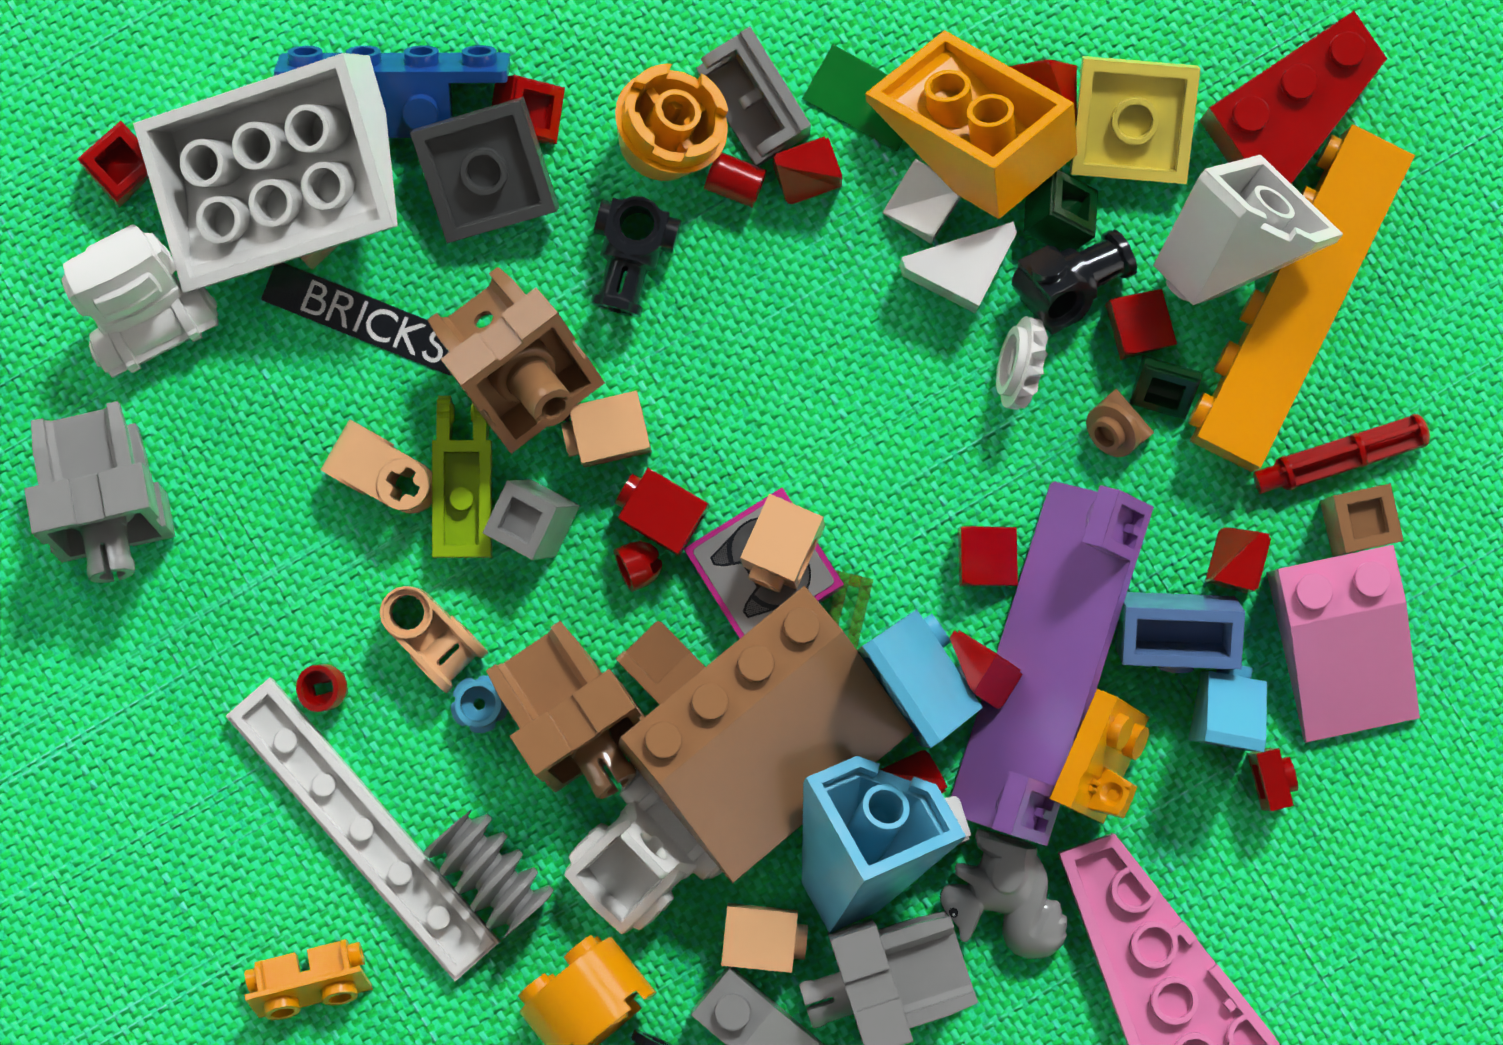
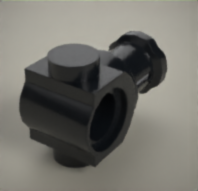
[590,196,681,317]
[1012,230,1137,335]

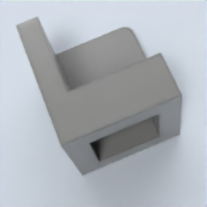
[483,479,580,560]

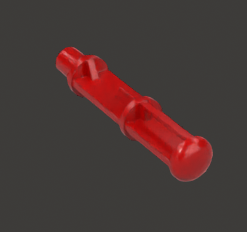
[1253,414,1430,494]

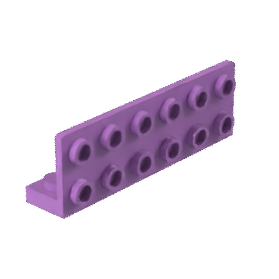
[951,481,1154,846]

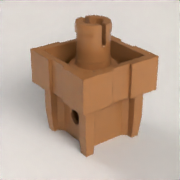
[427,267,605,454]
[486,621,645,799]

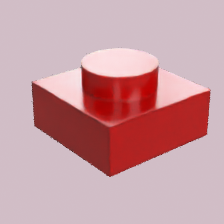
[1247,748,1298,811]

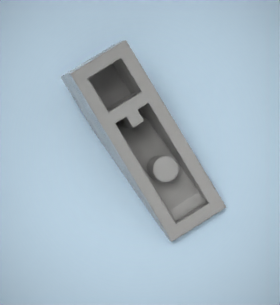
[691,966,825,1045]

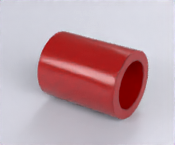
[704,152,767,208]

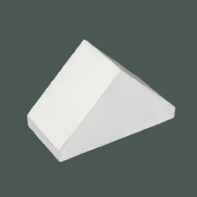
[899,222,1017,313]

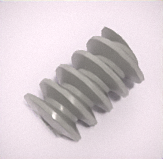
[424,810,554,939]

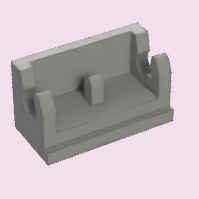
[696,26,811,167]

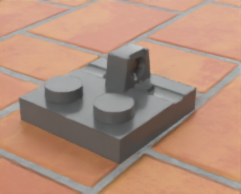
[410,97,559,243]

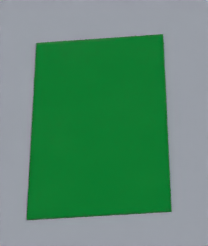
[802,44,903,151]

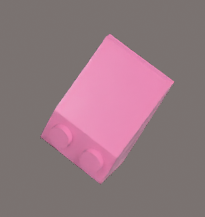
[1267,545,1420,743]

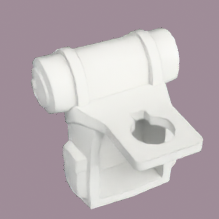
[61,225,218,378]
[564,768,722,934]

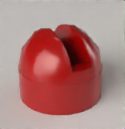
[614,541,662,592]
[296,664,348,712]

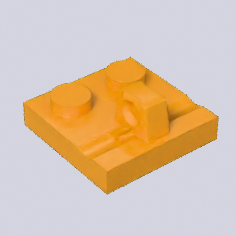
[1049,689,1149,824]

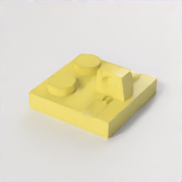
[1070,56,1200,184]

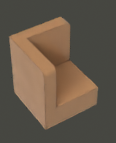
[1320,483,1404,557]
[616,621,705,705]

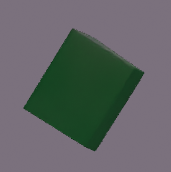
[1130,355,1202,420]

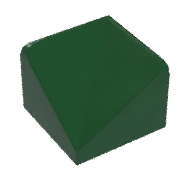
[1023,170,1098,251]

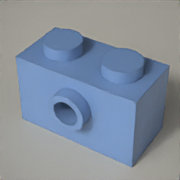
[1115,592,1245,673]

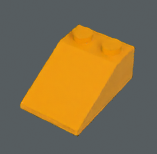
[865,30,1077,219]

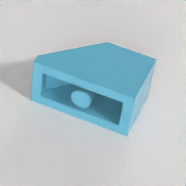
[1188,666,1267,752]

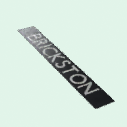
[261,263,570,422]

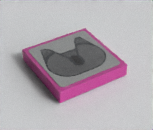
[684,487,845,639]

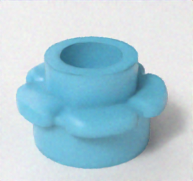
[451,675,508,733]

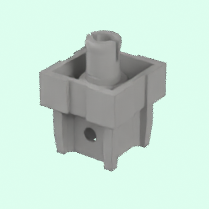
[24,401,176,583]
[799,911,978,1045]

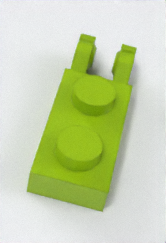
[432,396,492,558]

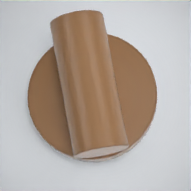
[1086,388,1154,457]

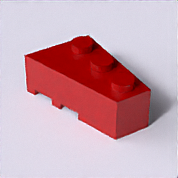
[1199,11,1387,183]

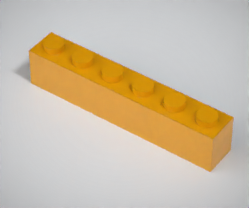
[1188,124,1415,472]

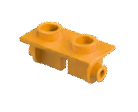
[244,939,373,1020]

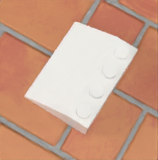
[133,53,398,293]

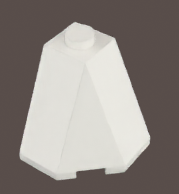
[1153,155,1343,305]

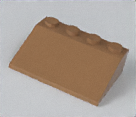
[618,585,913,884]

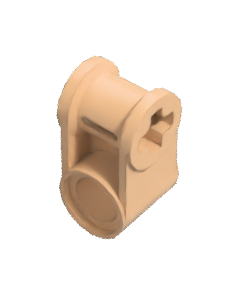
[320,419,432,514]
[380,586,489,693]

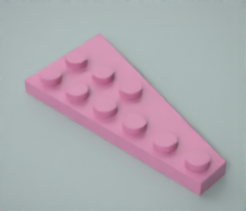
[1058,833,1280,1045]

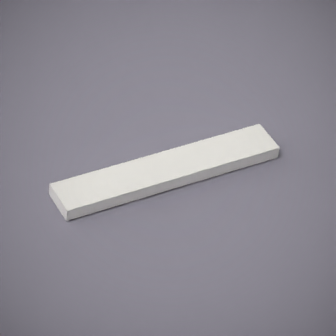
[226,678,501,981]

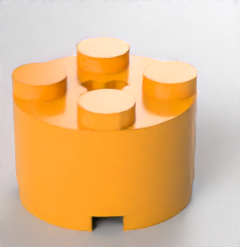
[518,935,657,1045]

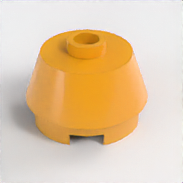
[615,63,728,181]

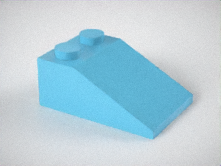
[857,609,983,748]

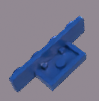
[274,45,510,138]

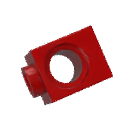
[615,468,709,557]

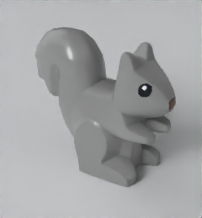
[940,829,1067,959]

